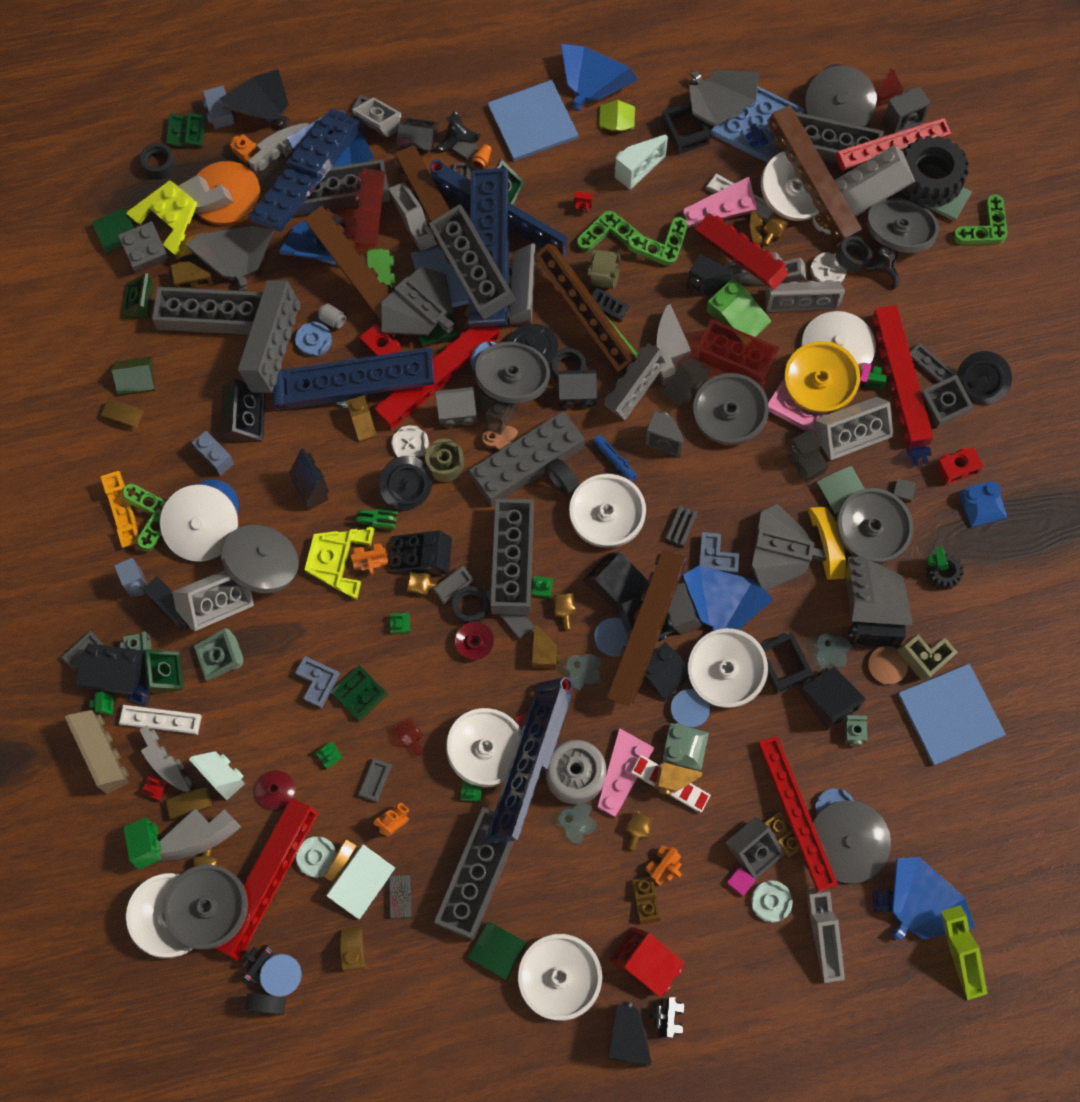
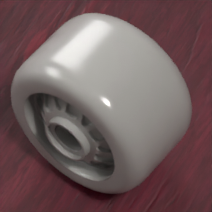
[546,740,606,804]

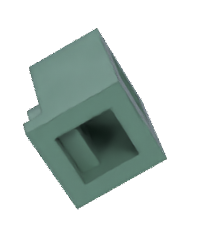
[120,632,151,651]
[844,715,867,746]

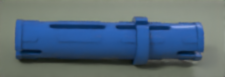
[592,435,638,482]

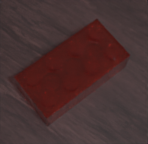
[352,168,385,246]
[695,319,779,387]

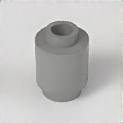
[318,304,346,329]

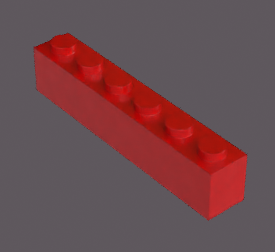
[694,213,788,290]

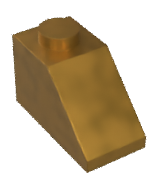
[171,261,214,289]
[346,395,377,442]
[532,625,561,670]
[654,762,702,795]
[341,927,366,972]

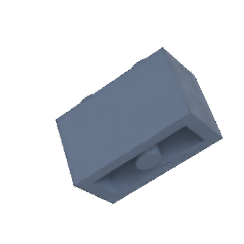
[202,86,235,129]
[192,431,234,476]
[114,558,147,597]

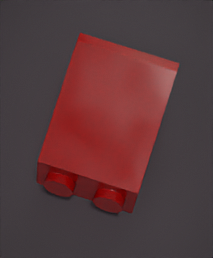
[609,927,685,998]

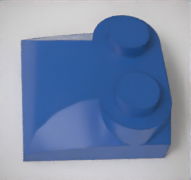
[958,481,1007,528]

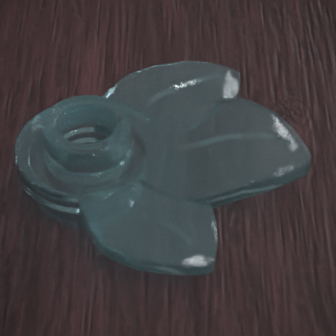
[816,634,852,669]
[566,654,602,690]
[559,803,598,844]

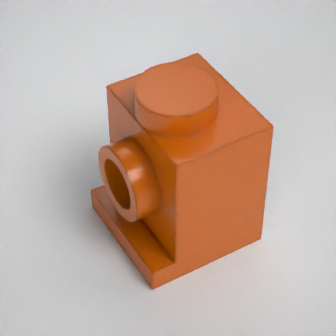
[230,134,259,165]

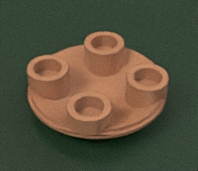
[868,646,908,685]

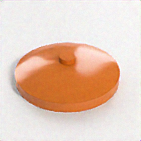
[196,161,261,227]

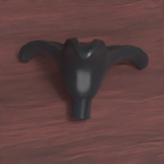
[436,111,481,151]
[867,248,899,289]

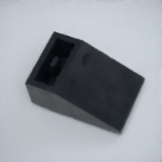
[289,448,329,510]
[388,530,452,576]

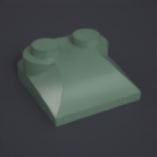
[194,628,243,681]
[662,723,709,772]

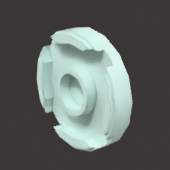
[296,837,336,878]
[751,880,793,923]

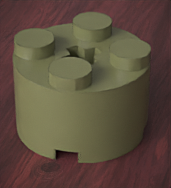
[588,250,620,289]
[425,439,464,482]

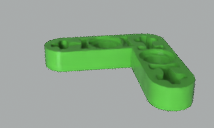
[953,194,1007,245]
[577,211,644,253]
[627,217,687,266]
[123,484,166,552]

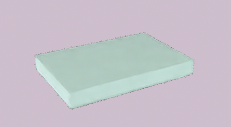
[326,844,395,920]

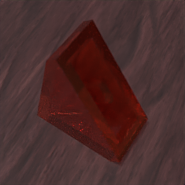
[876,69,904,107]

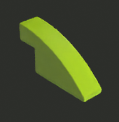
[941,905,987,1000]

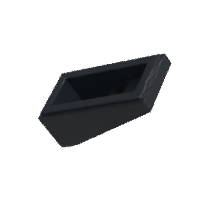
[592,288,629,322]

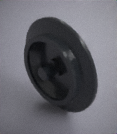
[507,324,558,364]
[957,351,1012,405]
[379,456,432,510]

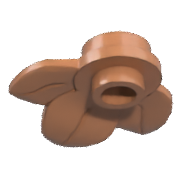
[482,420,518,451]

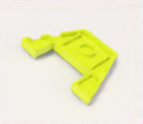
[126,181,197,255]
[305,527,375,599]

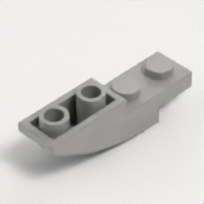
[249,123,309,174]
[139,726,193,793]

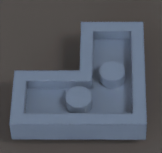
[699,532,739,574]
[296,656,340,708]

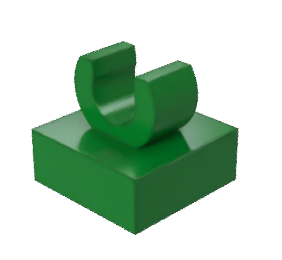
[864,366,886,390]
[927,546,949,571]
[532,576,553,599]
[390,613,410,634]
[89,692,114,716]
[315,741,343,770]
[460,780,482,802]

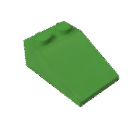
[706,278,771,346]

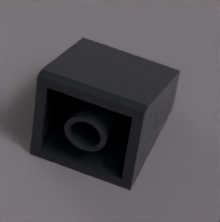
[583,552,650,612]
[800,666,866,731]
[607,1001,652,1067]

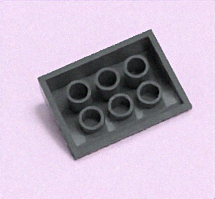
[845,556,912,625]

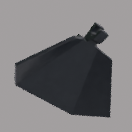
[219,69,290,130]

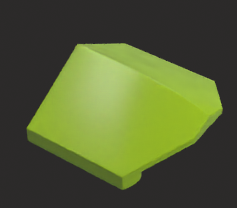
[599,100,635,131]

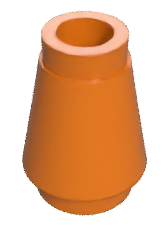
[471,144,492,170]

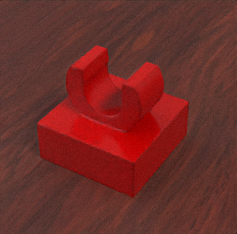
[574,191,593,213]
[141,775,169,801]

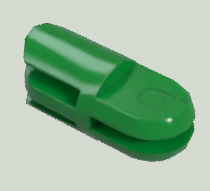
[355,509,398,530]

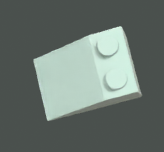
[615,135,668,190]
[189,751,245,800]

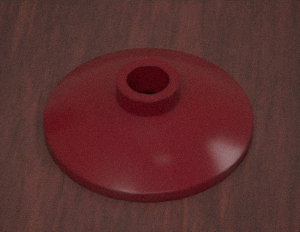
[455,622,494,660]
[255,770,295,810]

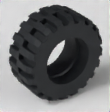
[902,136,969,207]

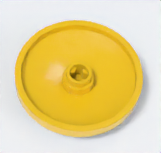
[784,341,860,414]

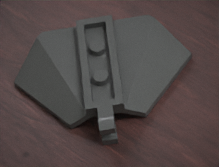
[689,69,759,126]
[186,226,274,291]
[382,267,454,336]
[751,504,826,591]

